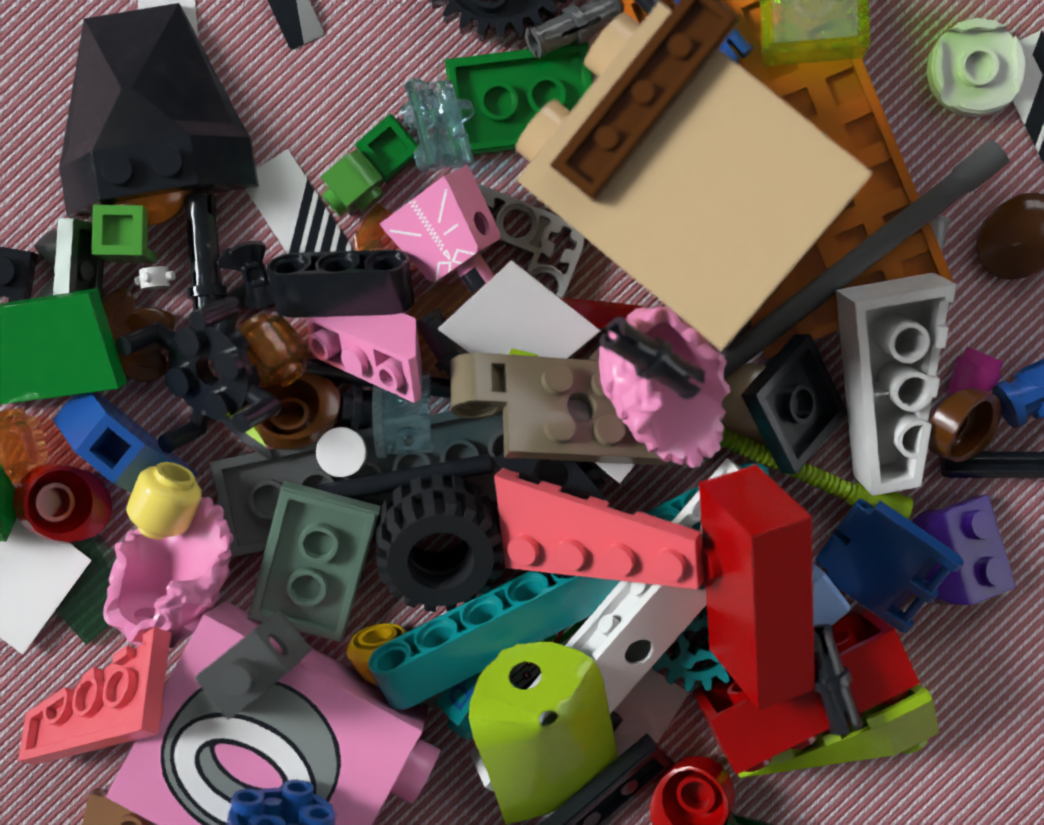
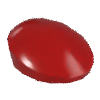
[13,464,112,543]
[650,756,735,825]

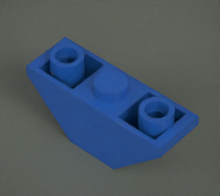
[53,392,199,493]

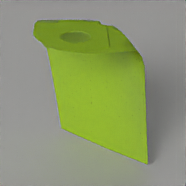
[469,642,619,824]

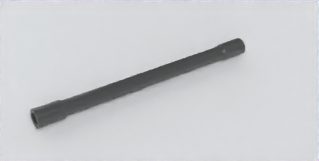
[720,139,1010,380]

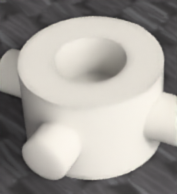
[134,266,176,290]

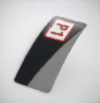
[267,0,324,49]

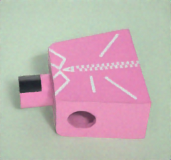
[380,165,500,293]

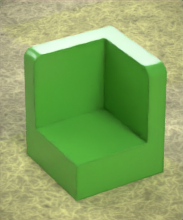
[92,205,157,263]

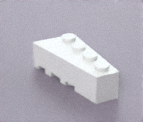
[836,273,957,496]

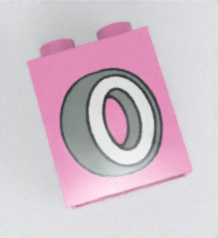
[106,601,440,825]

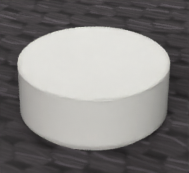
[316,427,367,477]

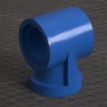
[992,359,1044,428]

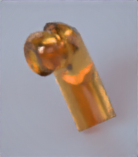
[353,203,392,251]

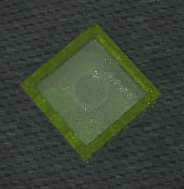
[759,0,870,67]

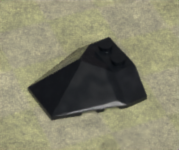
[59,3,259,218]

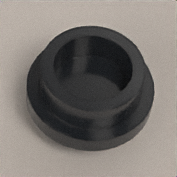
[339,384,374,431]

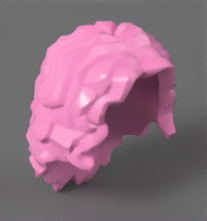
[599,306,730,468]
[103,497,234,648]

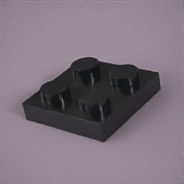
[741,334,847,474]

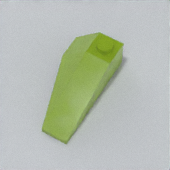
[738,684,939,778]

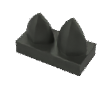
[34,218,105,301]

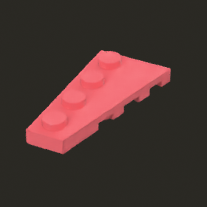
[494,468,704,589]
[18,627,171,765]

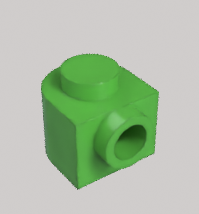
[321,149,385,217]

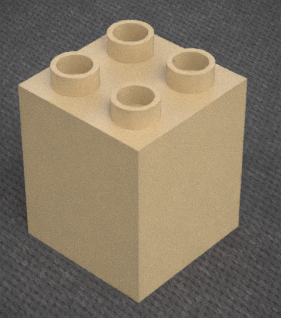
[516,1,872,351]

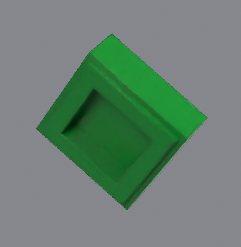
[354,113,424,184]

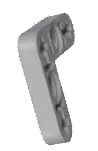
[478,184,584,297]

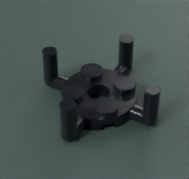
[116,296,282,453]

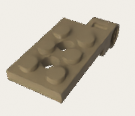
[450,353,677,466]

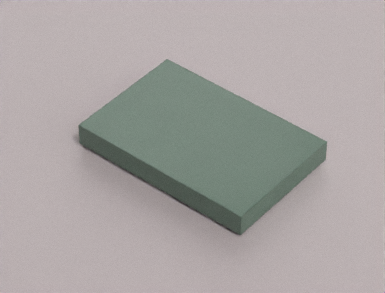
[247,480,381,643]

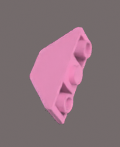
[306,313,422,403]

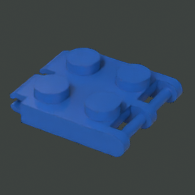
[815,499,964,633]

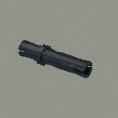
[184,193,227,311]

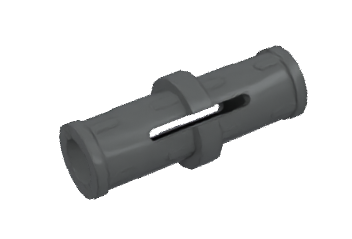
[525,0,624,58]

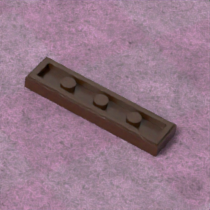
[550,0,740,202]

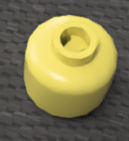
[126,462,202,540]

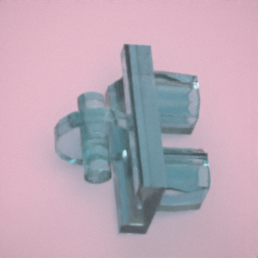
[401,78,474,171]

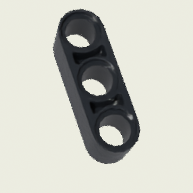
[267,249,415,318]

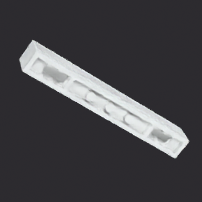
[470,458,741,792]

